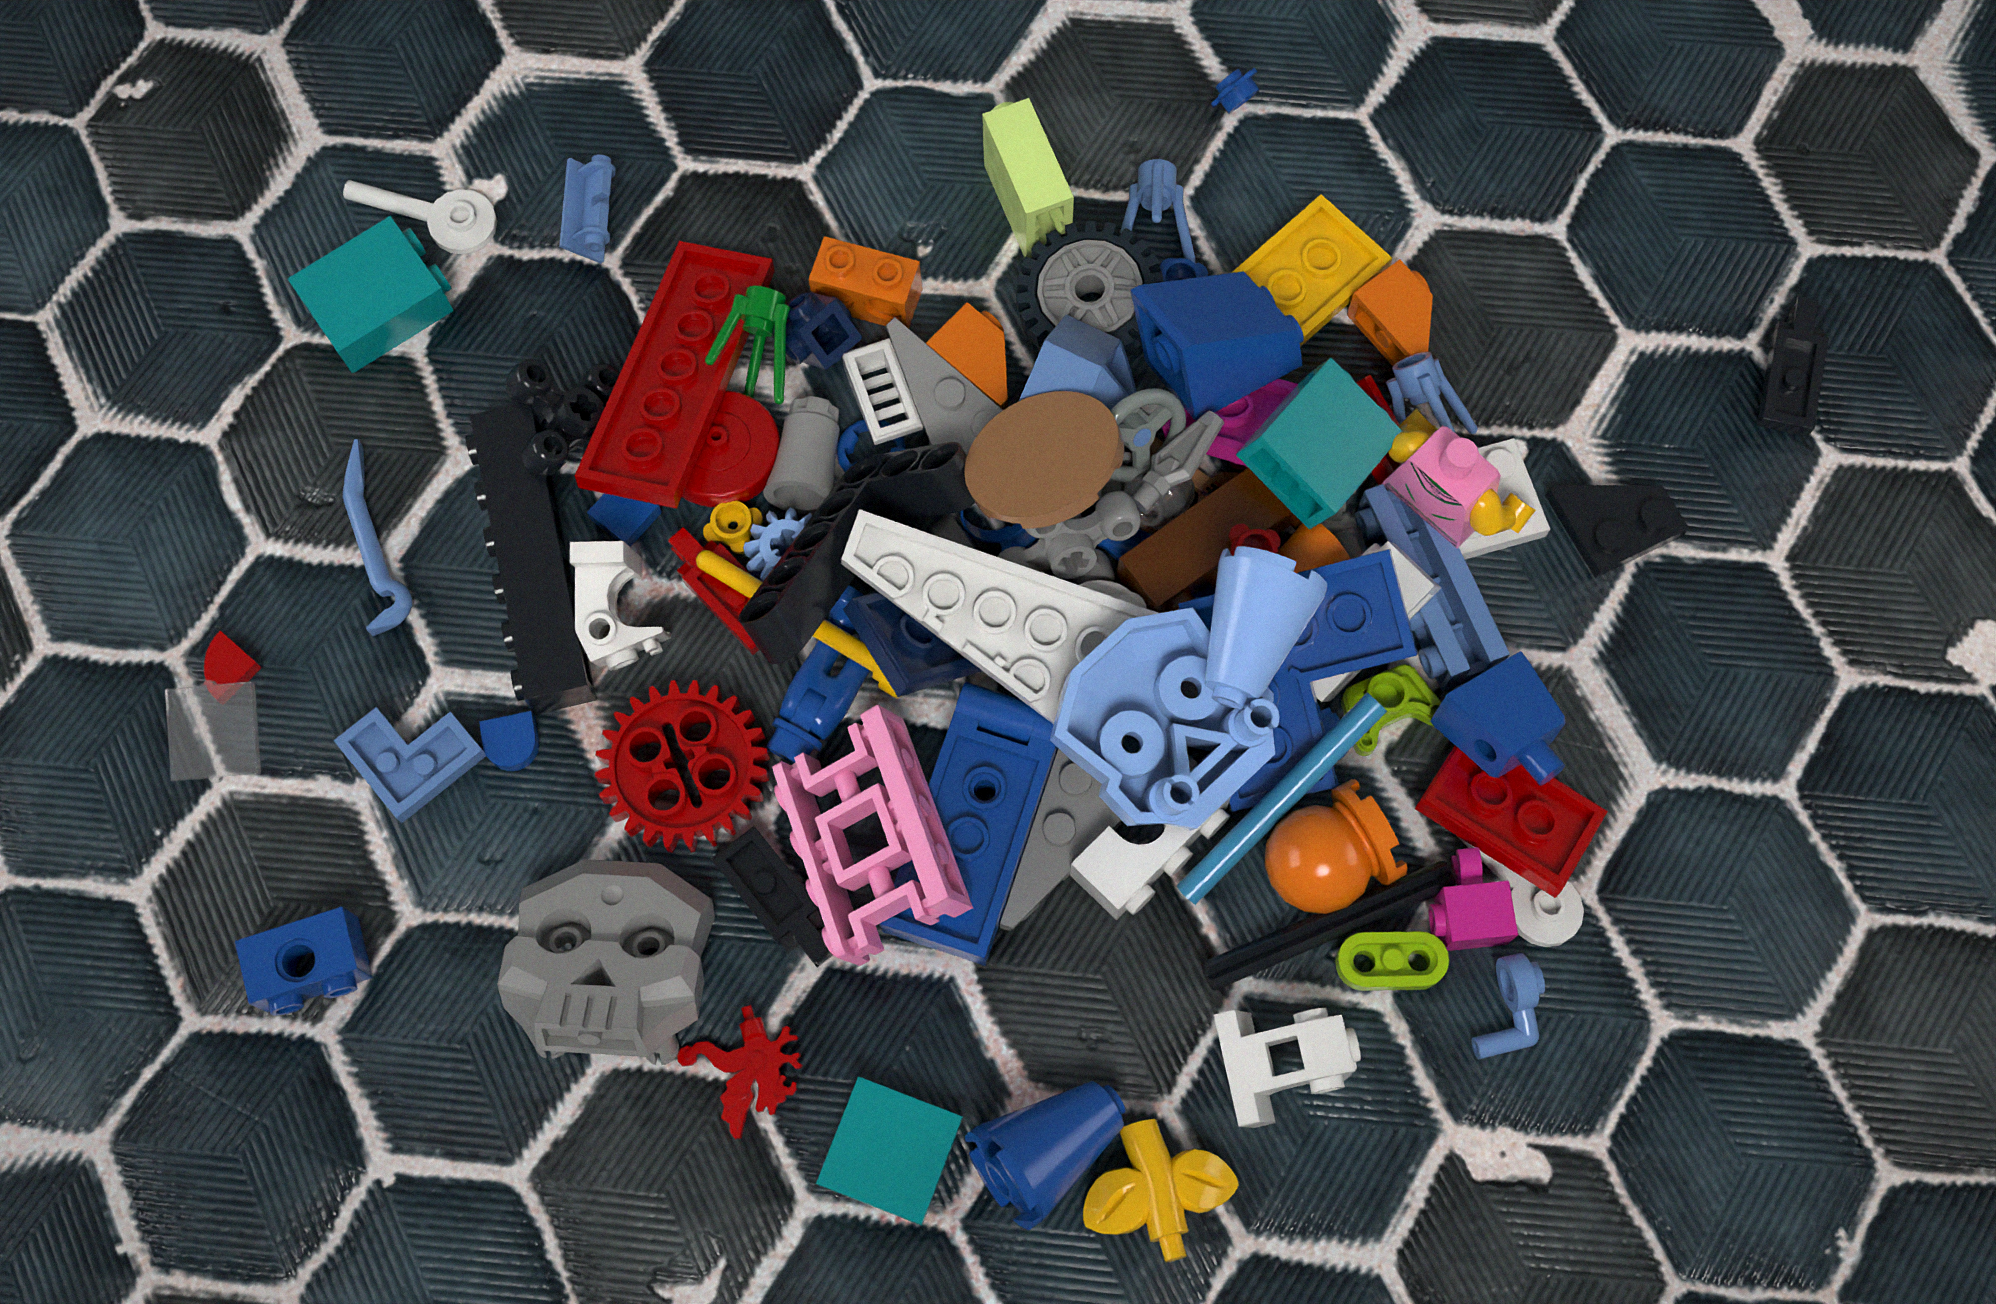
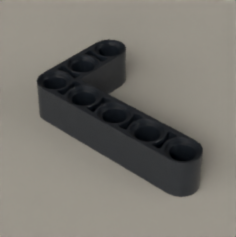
[739,442,975,664]

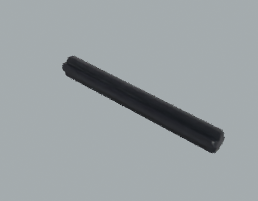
[1202,861,1455,990]

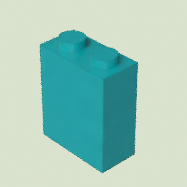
[287,216,454,374]
[1236,358,1403,530]

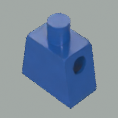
[1430,651,1565,786]

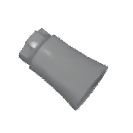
[763,396,840,515]

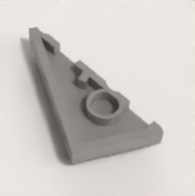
[886,317,1003,454]
[1000,749,1122,931]

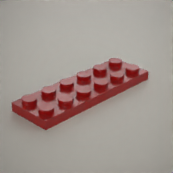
[574,241,775,509]

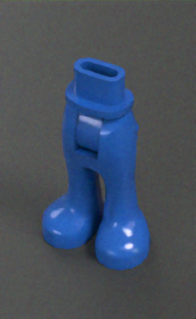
[765,585,870,764]

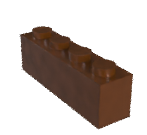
[1116,468,1302,613]

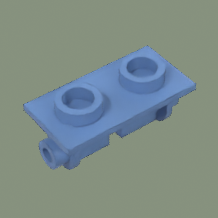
[559,155,616,264]

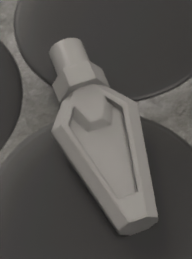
[1132,410,1224,513]

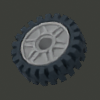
[1016,221,1164,359]

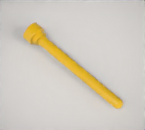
[696,550,902,699]

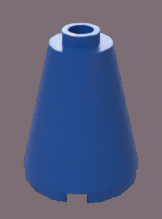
[965,1081,1125,1231]

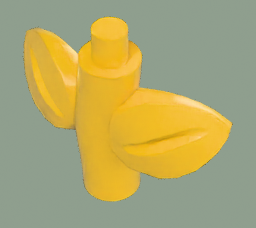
[1083,1119,1239,1262]

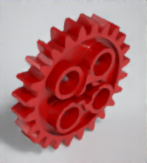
[595,680,770,853]

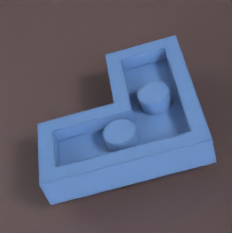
[333,707,486,823]

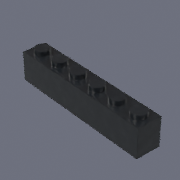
[465,404,597,715]

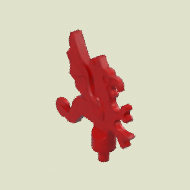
[677,1005,803,1140]

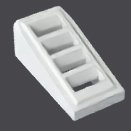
[842,338,923,445]

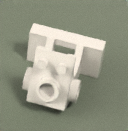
[570,541,671,671]
[1214,1008,1361,1128]

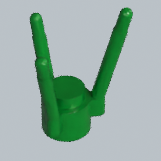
[705,286,790,405]

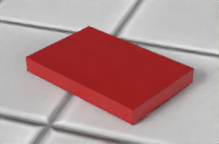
[1415,745,1608,898]

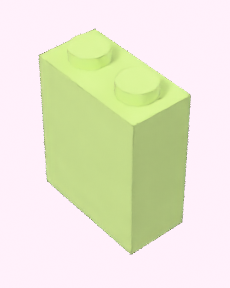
[982,98,1074,258]

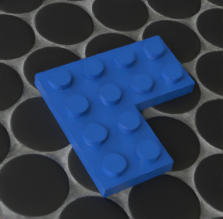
[1178,549,1418,811]

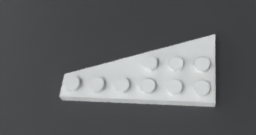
[841,509,1158,744]

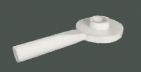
[343,180,497,254]
[1457,836,1584,947]

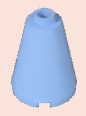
[1204,546,1328,709]

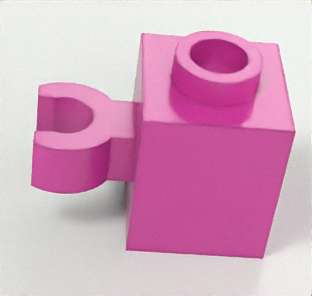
[1428,847,1518,951]

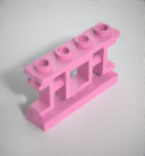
[772,705,973,966]

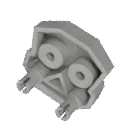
[497,859,715,1065]

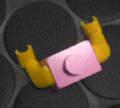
[1383,408,1536,549]

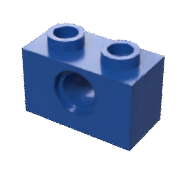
[235,907,373,1016]

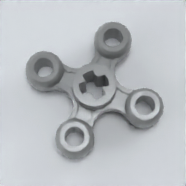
[998,491,1141,585]

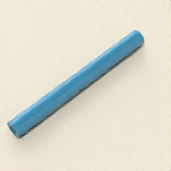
[1176,692,1387,905]

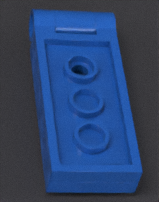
[880,682,1058,966]

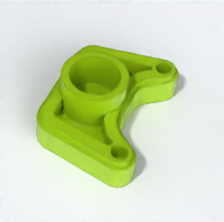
[1341,664,1441,756]

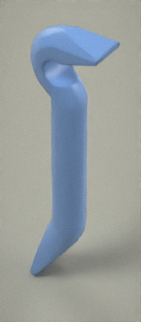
[343,439,412,636]

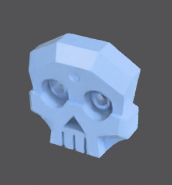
[1050,607,1280,831]

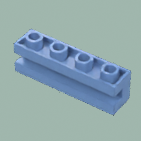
[1355,484,1510,692]

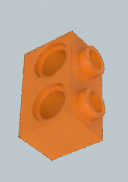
[808,236,923,329]

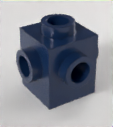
[786,292,862,370]

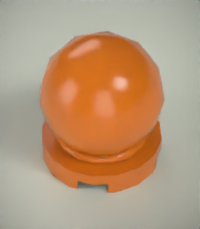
[1265,779,1408,914]

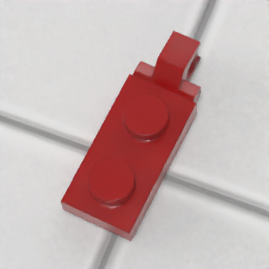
[668,527,759,655]

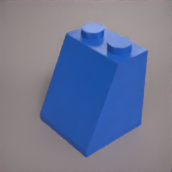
[1130,271,1304,421]

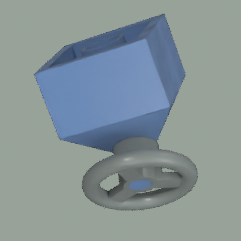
[1018,315,1186,482]

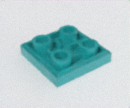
[816,1076,963,1226]

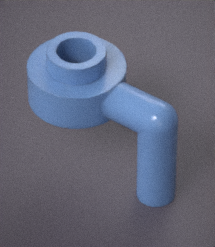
[1471,953,1545,1059]

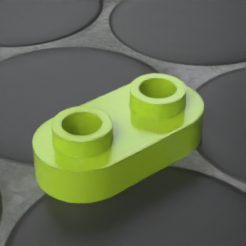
[1336,931,1449,991]

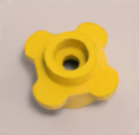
[703,500,763,554]

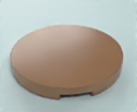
[965,391,1124,529]

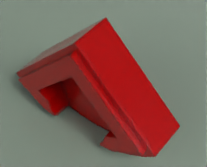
[204,631,262,706]

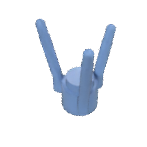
[1120,159,1196,264]
[1386,352,1478,434]

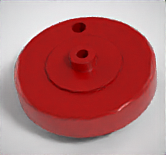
[682,390,780,507]

